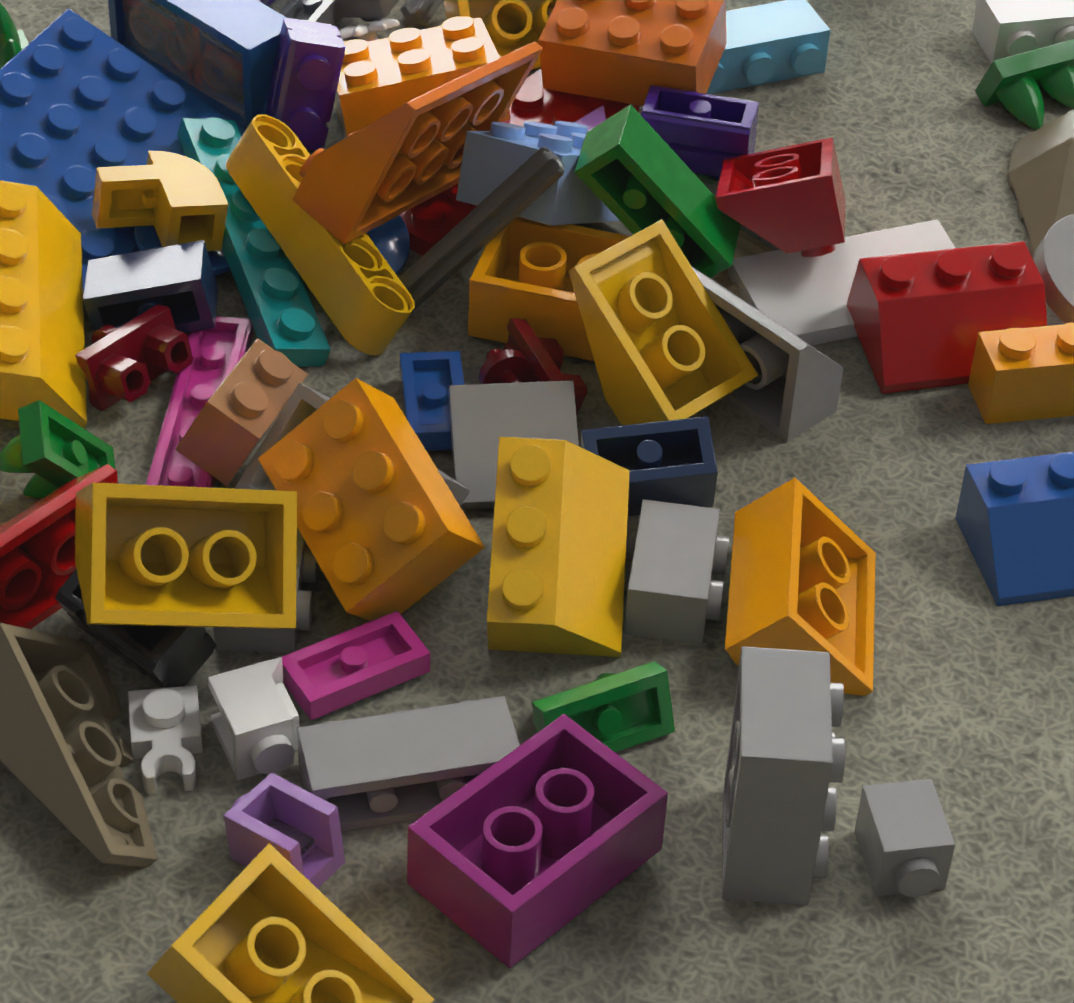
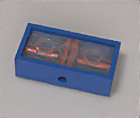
[108,0,286,130]

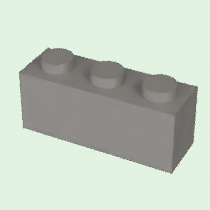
[297,696,520,831]

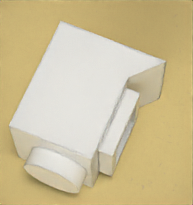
[208,656,300,780]

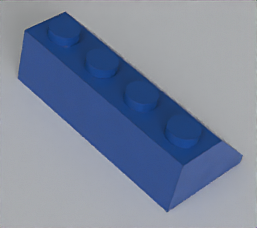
[955,452,1074,606]

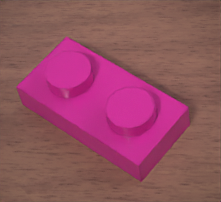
[282,611,431,721]

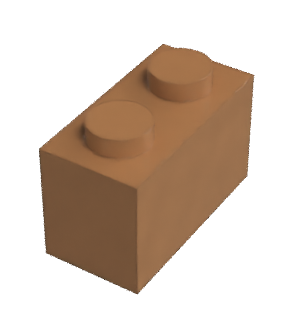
[175,338,308,486]

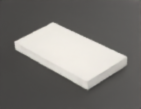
[728,219,955,346]

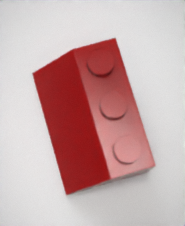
[716,137,846,257]
[846,241,1047,394]
[0,464,118,629]

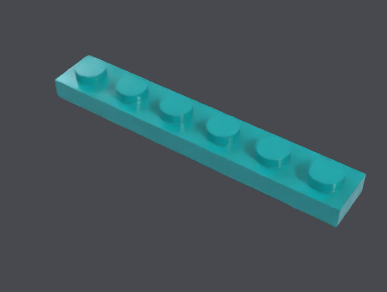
[177,117,331,367]

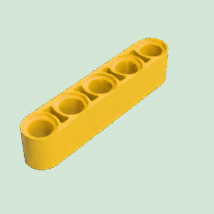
[226,115,415,356]

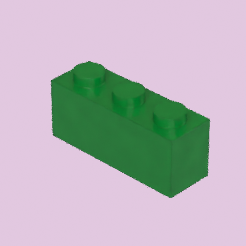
[574,104,741,278]

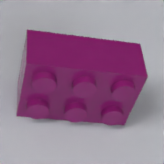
[407,714,668,969]

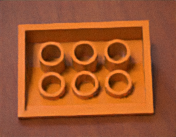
[292,41,543,244]

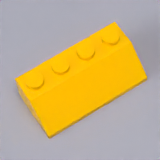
[0,180,87,428]

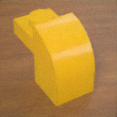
[92,151,228,251]

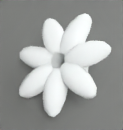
[339,18,400,42]

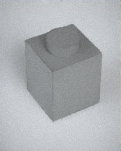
[854,779,955,897]

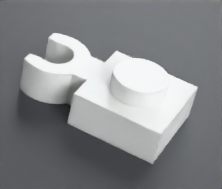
[128,685,203,795]

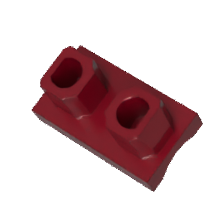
[75,304,194,411]
[479,318,588,415]

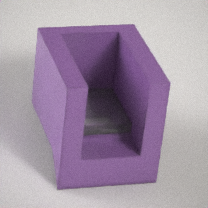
[223,772,345,889]

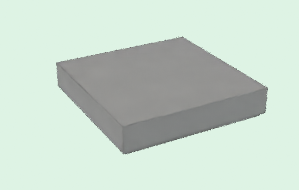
[448,381,579,510]

